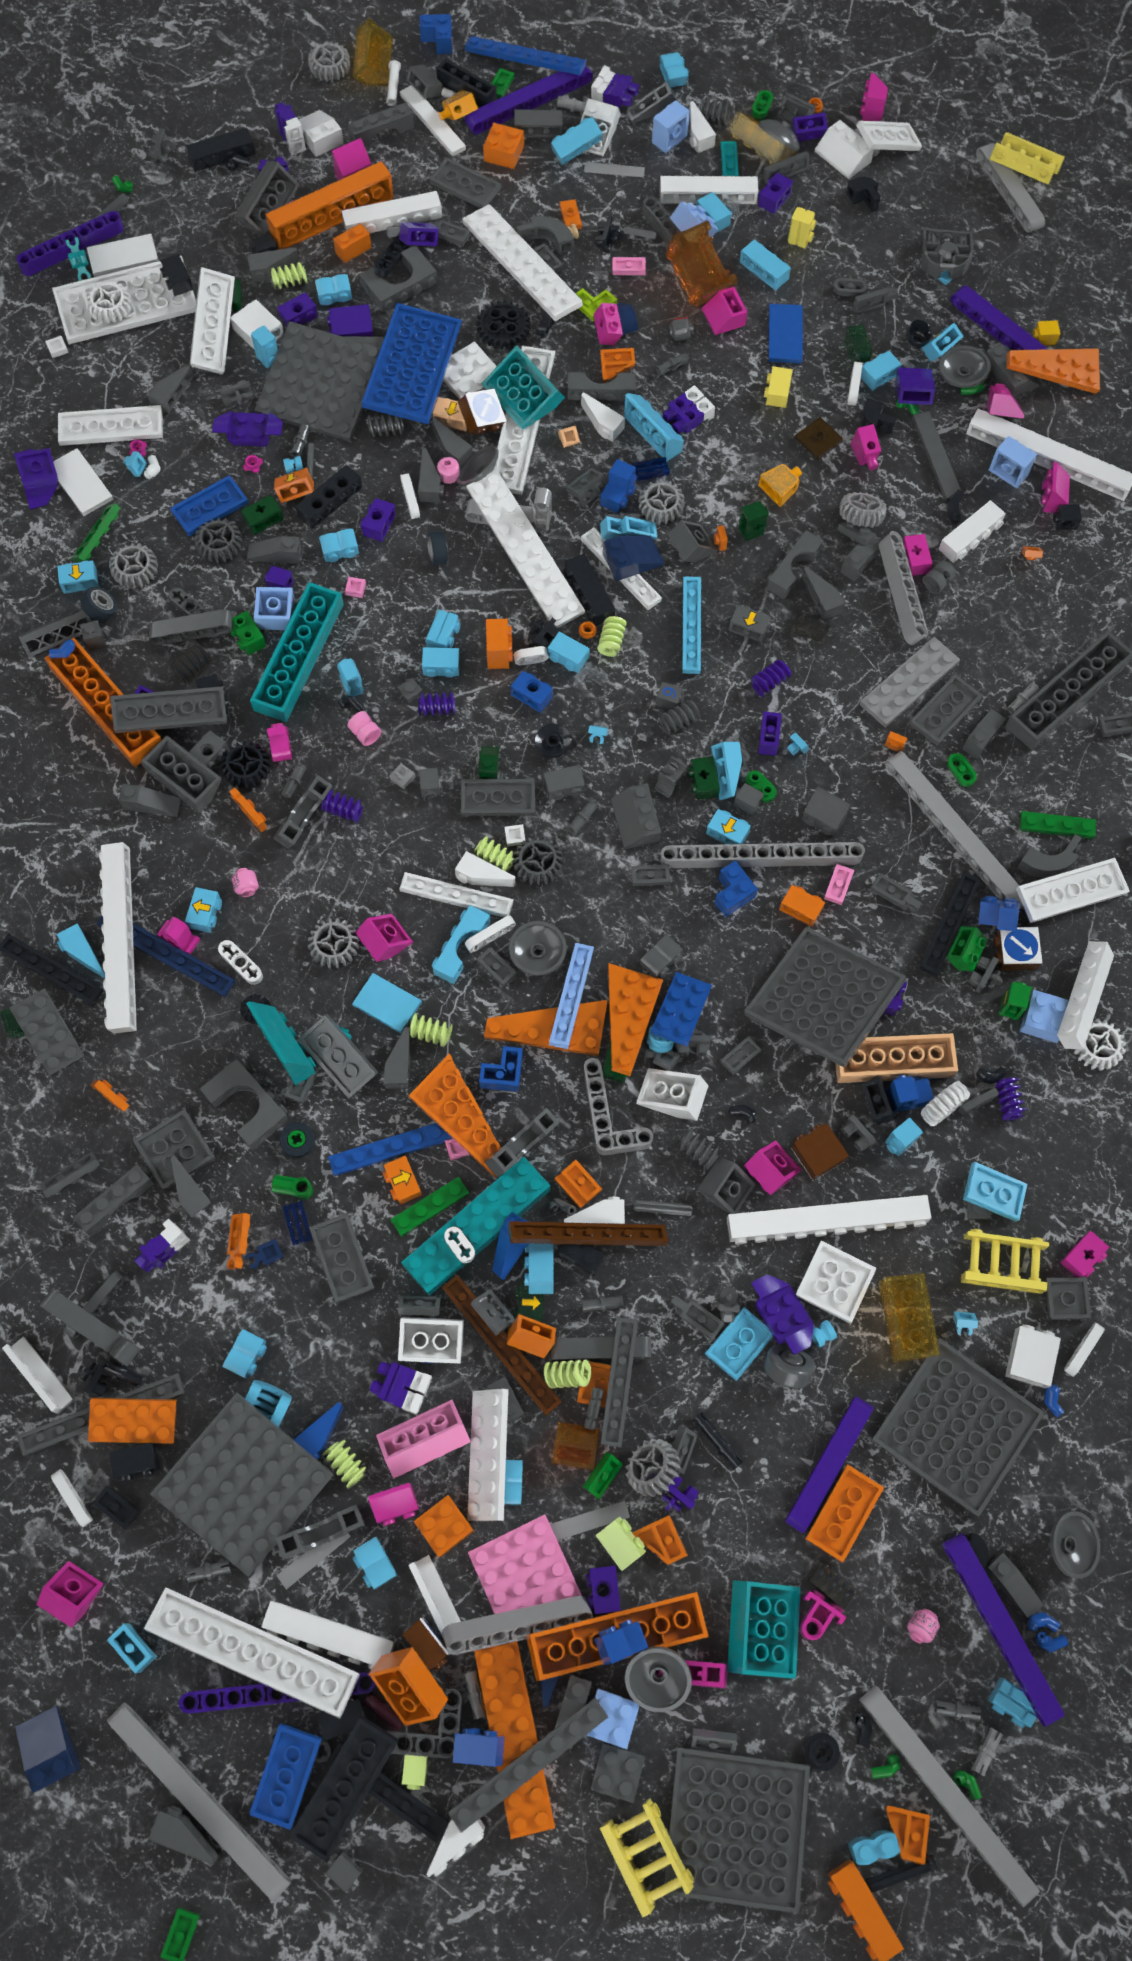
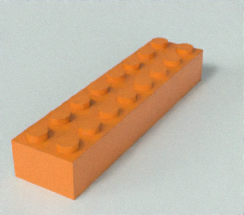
[266,161,394,250]
[44,638,162,768]
[526,1592,708,1681]
[474,1641,555,1839]

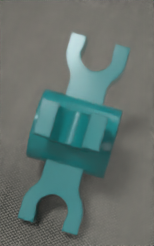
[65,237,91,281]

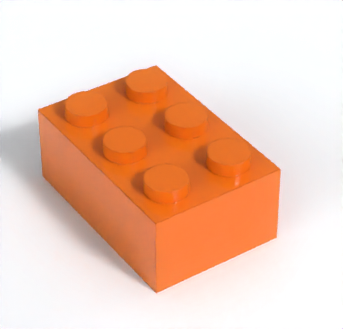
[369,1647,448,1726]

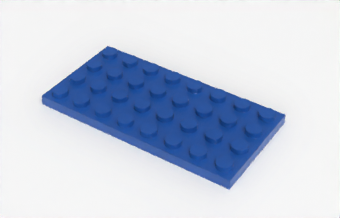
[362,303,462,425]

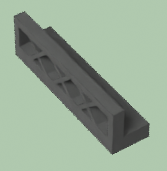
[18,608,92,657]

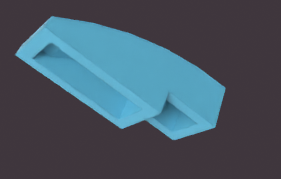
[600,516,657,540]

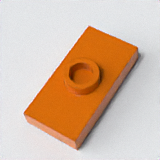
[559,199,582,229]

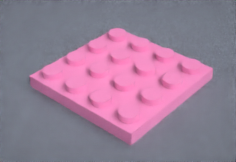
[468,1514,581,1614]

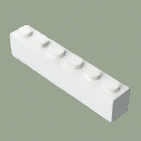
[660,176,758,204]
[342,191,442,233]
[1057,941,1114,1050]
[262,1601,395,1669]

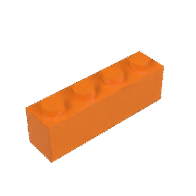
[827,1859,904,1961]

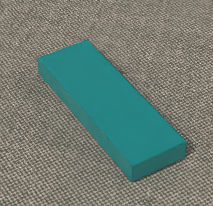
[720,141,739,176]

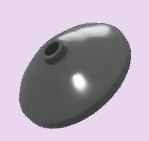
[758,119,800,151]
[939,346,991,388]
[456,445,499,486]
[509,921,567,976]
[1050,1511,1100,1579]
[625,1646,692,1712]

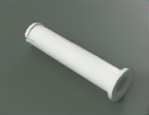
[386,60,401,106]

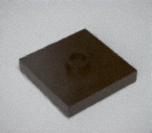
[795,417,843,460]

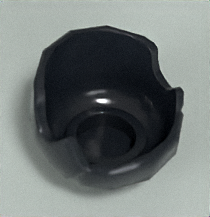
[906,320,932,348]

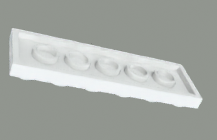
[190,267,235,375]
[58,405,163,446]
[1016,858,1130,923]
[467,1389,508,1521]

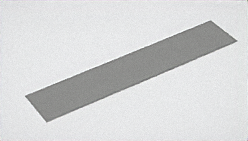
[584,162,645,177]
[550,1501,630,1540]
[277,1534,351,1590]

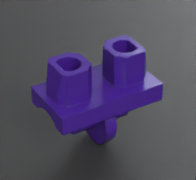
[661,1477,699,1512]

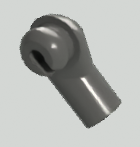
[548,1198,576,1216]

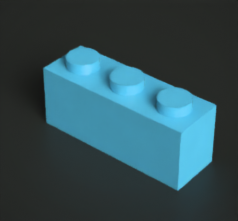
[551,116,603,165]
[740,239,791,290]
[525,1243,554,1294]

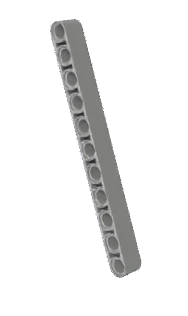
[885,751,1023,909]
[660,842,865,868]
[859,1685,1040,1908]
[107,1702,291,1902]

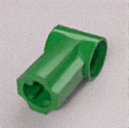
[271,1175,314,1199]

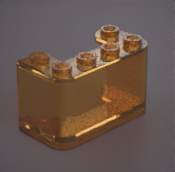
[666,220,738,307]

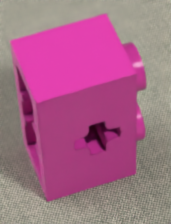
[593,303,623,345]
[903,534,933,576]
[1060,1230,1109,1278]

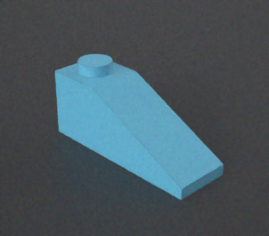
[711,742,742,800]
[57,924,105,978]

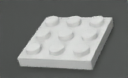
[443,342,497,400]
[796,1241,876,1324]

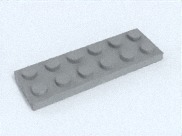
[859,637,960,728]

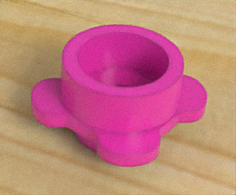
[129,440,147,457]
[243,455,263,473]

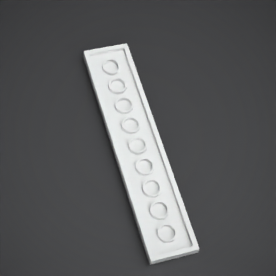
[463,204,582,321]
[493,346,555,495]
[466,469,585,628]
[144,1587,360,1718]

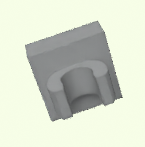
[389,763,416,789]

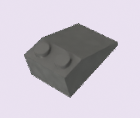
[148,1804,221,1865]

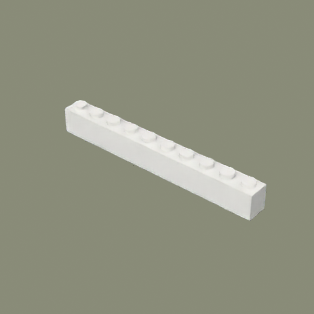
[966,409,1132,501]
[99,842,137,1034]
[727,1195,931,1245]

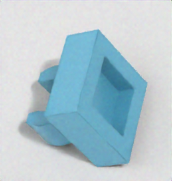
[123,451,147,477]
[588,725,608,744]
[787,732,810,756]
[953,1312,978,1335]

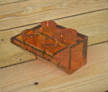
[551,1422,599,1471]

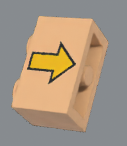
[433,397,467,431]

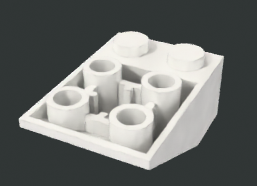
[581,98,620,156]
[427,1818,485,1878]

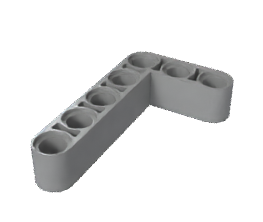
[465,488,552,532]
[584,1058,653,1155]

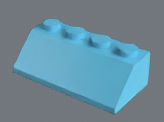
[624,393,684,462]

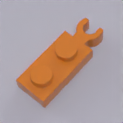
[229,787,267,833]
[227,1213,250,1270]

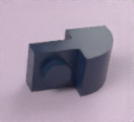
[617,303,638,335]

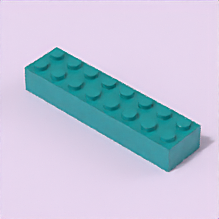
[250,582,344,723]
[401,1157,551,1296]

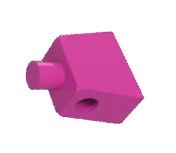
[850,424,881,471]

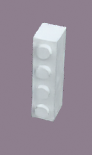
[938,500,1006,563]

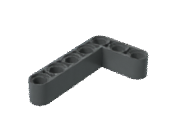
[39,1288,140,1367]
[385,1688,462,1758]

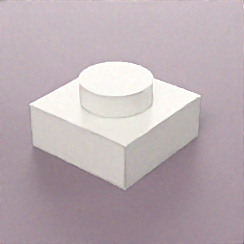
[45,336,68,358]
[505,824,526,847]

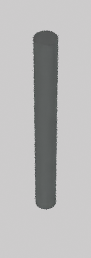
[304,443,314,499]

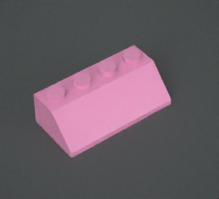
[376,1400,471,1479]

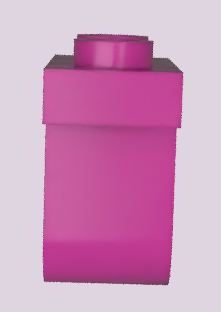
[267,723,292,762]
[157,917,200,955]
[799,1590,846,1640]

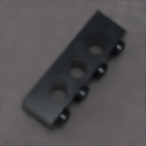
[296,465,362,529]

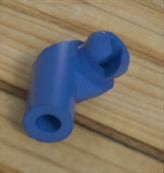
[49,640,75,658]
[1027,1612,1060,1632]
[1035,1632,1068,1652]

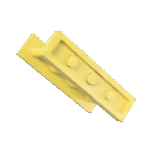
[990,132,1065,184]
[961,1229,1049,1294]
[600,1798,694,1917]

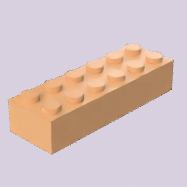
[835,1033,958,1083]

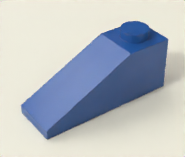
[492,1212,528,1280]
[294,1402,344,1460]

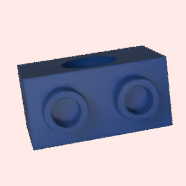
[511,671,553,713]

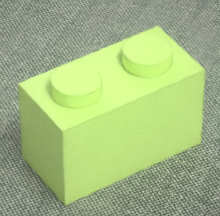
[596,1517,646,1571]

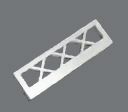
[2,1337,74,1414]
[409,1555,461,1639]

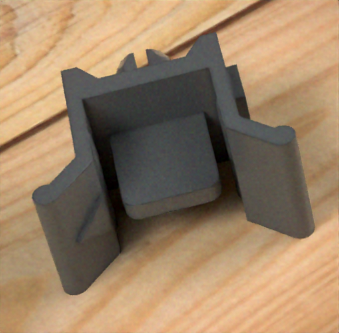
[654,756,688,798]

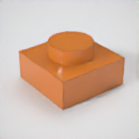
[714,525,728,551]
[1022,546,1043,560]
[885,731,907,751]

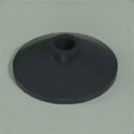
[535,724,571,757]

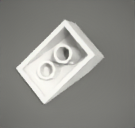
[299,110,344,157]
[637,1068,708,1121]

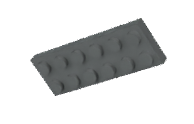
[110,686,227,733]

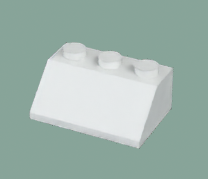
[815,120,874,179]
[398,1317,464,1364]

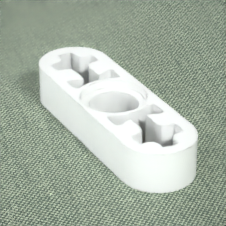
[847,361,863,406]
[400,473,420,519]
[465,916,516,953]
[218,940,263,985]
[1064,1322,1105,1377]
[51,1469,93,1527]

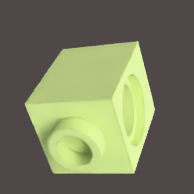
[402,1755,428,1790]

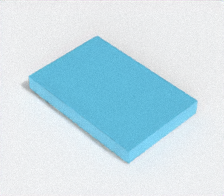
[352,973,422,1034]
[963,1162,1027,1222]
[705,1307,773,1381]

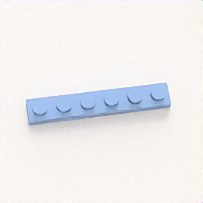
[549,943,594,1049]

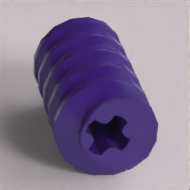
[751,659,792,697]
[418,692,455,716]
[321,790,363,823]
[995,1077,1026,1121]

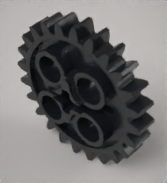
[476,300,530,350]

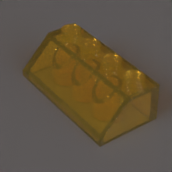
[353,18,393,86]
[728,111,797,165]
[878,1273,940,1363]

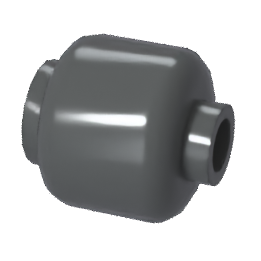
[669,317,694,341]

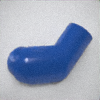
[1044,1385,1064,1417]

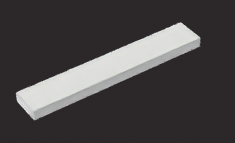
[400,85,466,157]
[581,527,662,610]
[400,872,513,917]

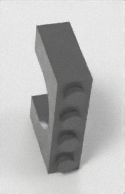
[360,245,438,313]
[200,1059,289,1151]

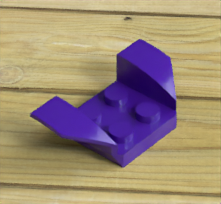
[212,411,283,447]
[14,448,58,510]
[751,1275,814,1355]

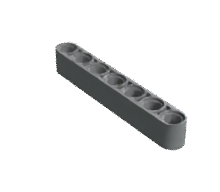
[976,143,1045,233]
[879,531,928,645]
[442,1596,593,1655]

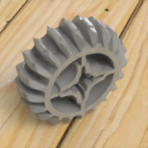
[308,41,350,82]
[638,480,685,525]
[839,492,887,528]
[109,543,158,589]
[308,918,360,969]
[625,1438,681,1497]

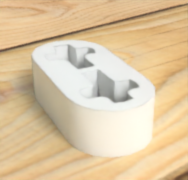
[514,646,548,665]
[444,1227,475,1263]

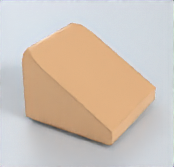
[558,426,580,447]

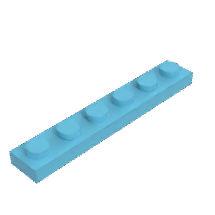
[682,577,701,674]

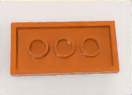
[88,1398,177,1444]
[805,1464,884,1563]

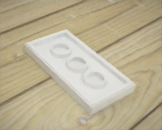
[856,121,922,151]
[87,234,158,277]
[53,449,114,516]

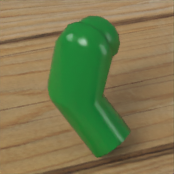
[111,176,133,193]
[961,382,985,395]
[896,400,920,416]
[871,1754,901,1779]
[953,1770,982,1800]

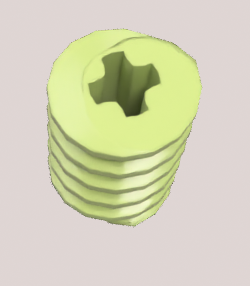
[271,262,308,290]
[598,616,627,657]
[473,836,514,872]
[410,1013,453,1047]
[544,1360,591,1389]
[322,1440,366,1489]

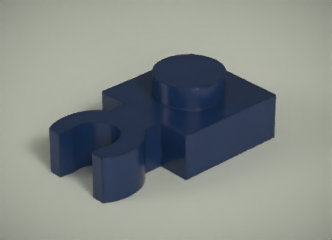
[245,1239,284,1270]

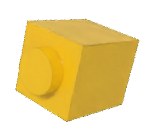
[1032,320,1060,346]

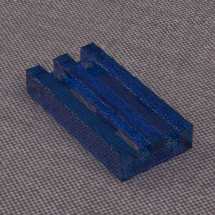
[632,457,670,481]
[282,1201,313,1246]

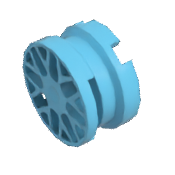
[647,1024,674,1053]

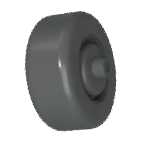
[764,1344,815,1388]

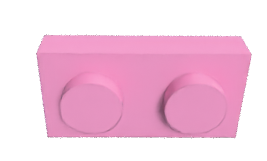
[612,257,646,275]
[824,864,854,905]

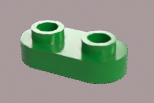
[752,90,773,119]
[947,753,977,787]
[745,770,777,803]

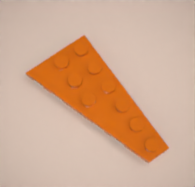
[1006,349,1100,394]
[608,963,663,1076]
[484,1000,608,1056]
[408,1053,501,1178]

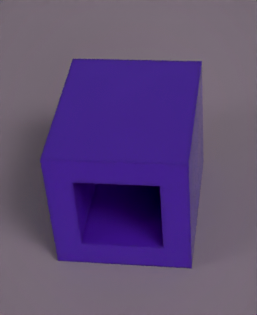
[264,566,294,588]

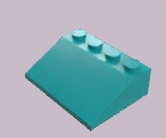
[481,345,565,430]
[246,1001,316,1086]
[727,1580,801,1679]

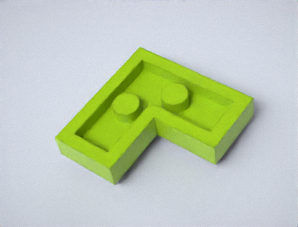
[575,288,617,321]

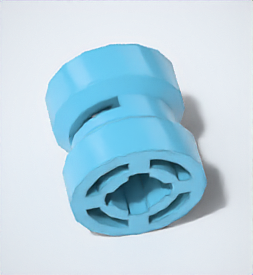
[283,456,303,474]
[812,1320,837,1348]

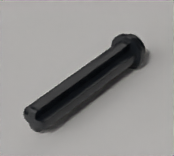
[866,1854,937,1893]

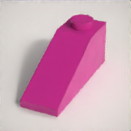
[659,1660,728,1689]

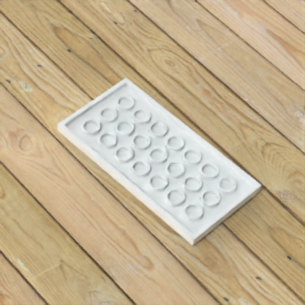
[52,256,196,344]

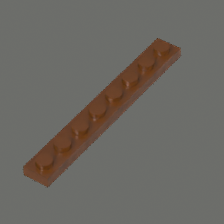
[508,1221,668,1246]
[442,1275,562,1416]

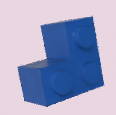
[420,14,452,54]
[600,459,637,514]
[714,861,758,917]
[978,896,1020,932]
[479,1046,523,1092]
[888,1075,934,1113]
[594,1619,648,1665]
[453,1728,505,1767]

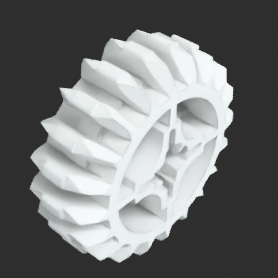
[85,280,132,324]
[1074,1018,1127,1071]
[921,1081,970,1126]

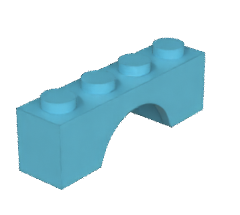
[432,905,490,984]

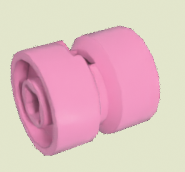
[347,711,382,746]

